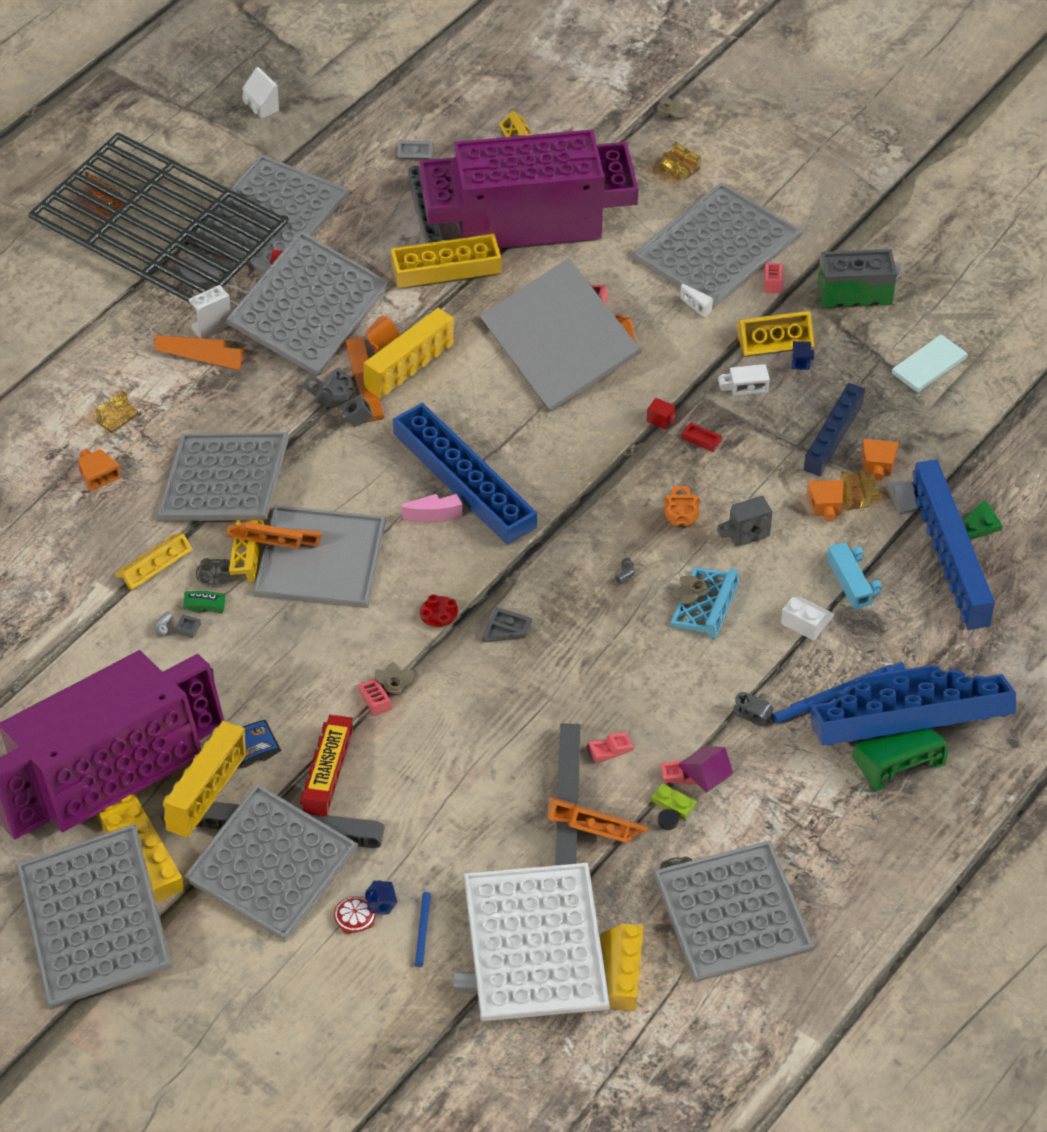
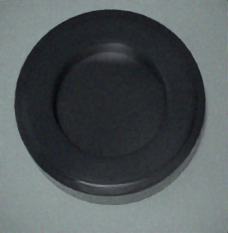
[658,809,678,830]

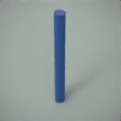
[415,892,431,967]

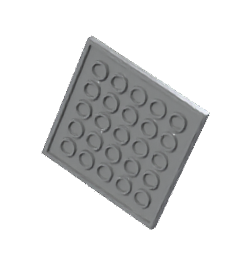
[157,432,289,521]
[184,783,358,942]
[653,840,814,983]

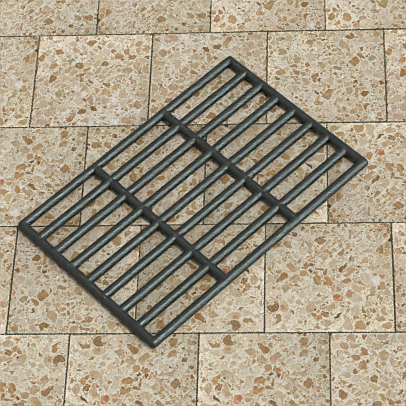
[28,132,288,304]

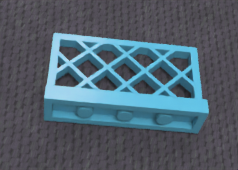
[671,567,739,639]

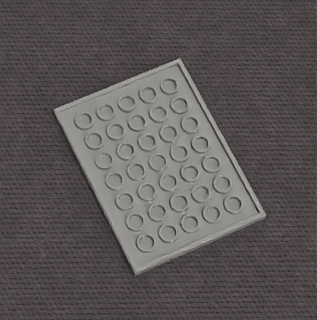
[187,154,349,273]
[632,182,802,308]
[225,231,390,376]
[480,258,642,412]
[17,824,172,1009]

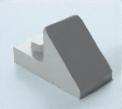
[885,479,917,515]

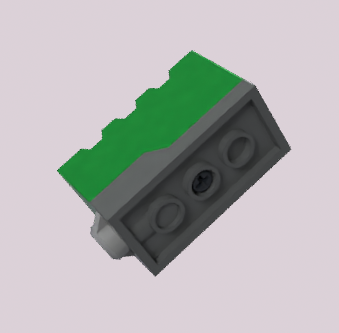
[817,249,901,308]

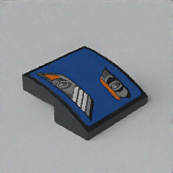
[241,720,282,768]

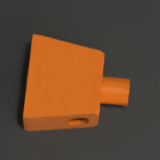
[861,439,899,481]
[78,449,121,492]
[806,480,844,522]

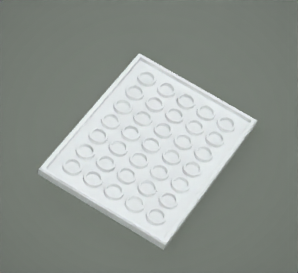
[464,863,610,1021]

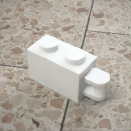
[718,364,770,396]

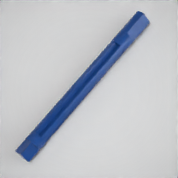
[771,662,905,723]

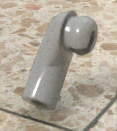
[154,612,173,637]

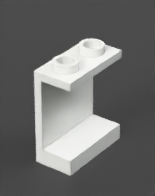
[189,285,231,338]

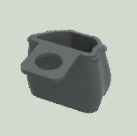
[302,367,355,407]

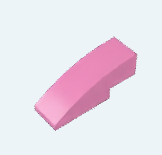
[401,494,462,522]

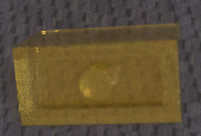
[95,390,138,433]

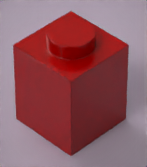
[646,397,676,429]

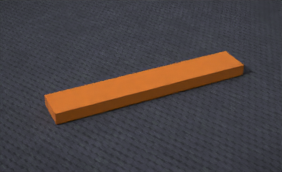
[345,337,384,422]

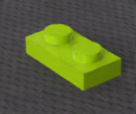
[651,783,697,820]

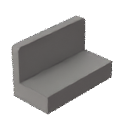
[398,140,433,159]

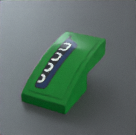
[182,591,226,614]

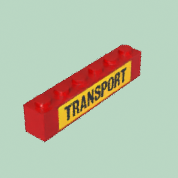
[300,714,353,817]

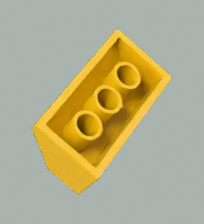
[736,311,815,356]
[600,923,644,1011]

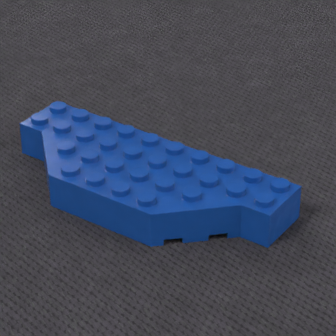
[810,665,1016,746]

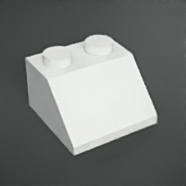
[242,67,279,119]
[781,597,834,641]

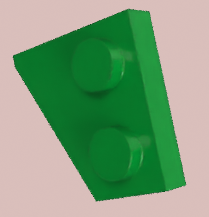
[962,500,1002,540]

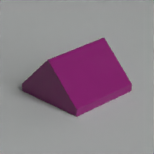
[678,746,733,793]

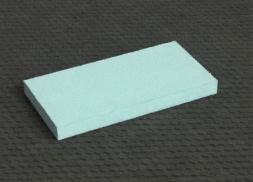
[892,334,968,393]

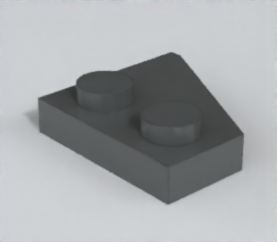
[482,607,532,642]

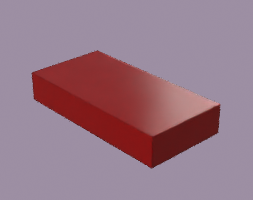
[681,422,723,452]

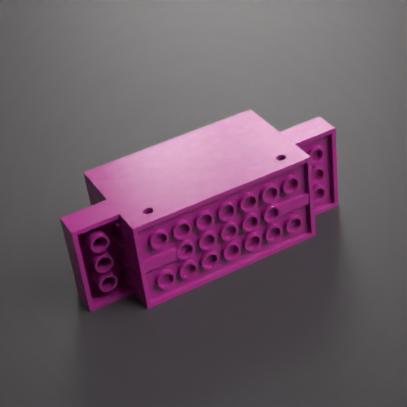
[419,129,639,248]
[0,650,225,840]

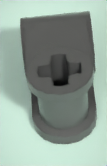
[733,692,773,726]

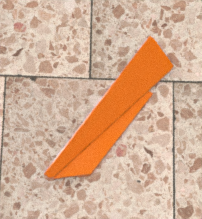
[155,335,245,370]
[226,522,322,550]
[548,796,649,843]

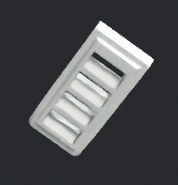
[680,284,713,318]

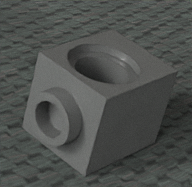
[342,394,373,427]

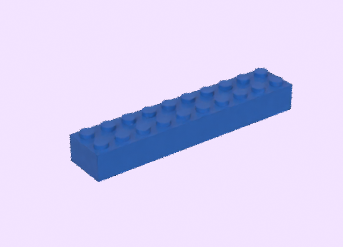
[393,402,537,545]
[912,459,995,630]

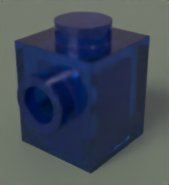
[791,341,814,370]
[365,880,398,915]

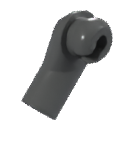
[615,558,634,584]

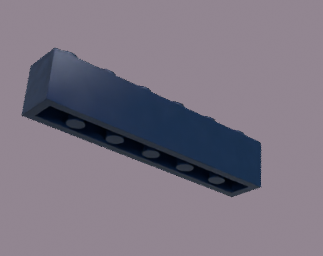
[803,382,865,477]

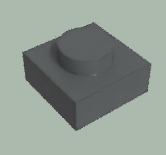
[175,614,201,638]

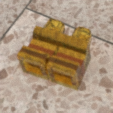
[659,142,701,180]
[840,470,880,510]

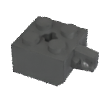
[717,495,773,547]

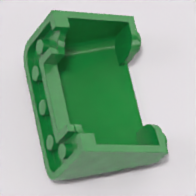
[852,729,949,792]

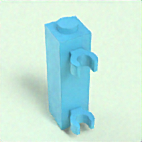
[827,542,882,609]

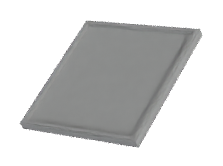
[253,505,386,608]

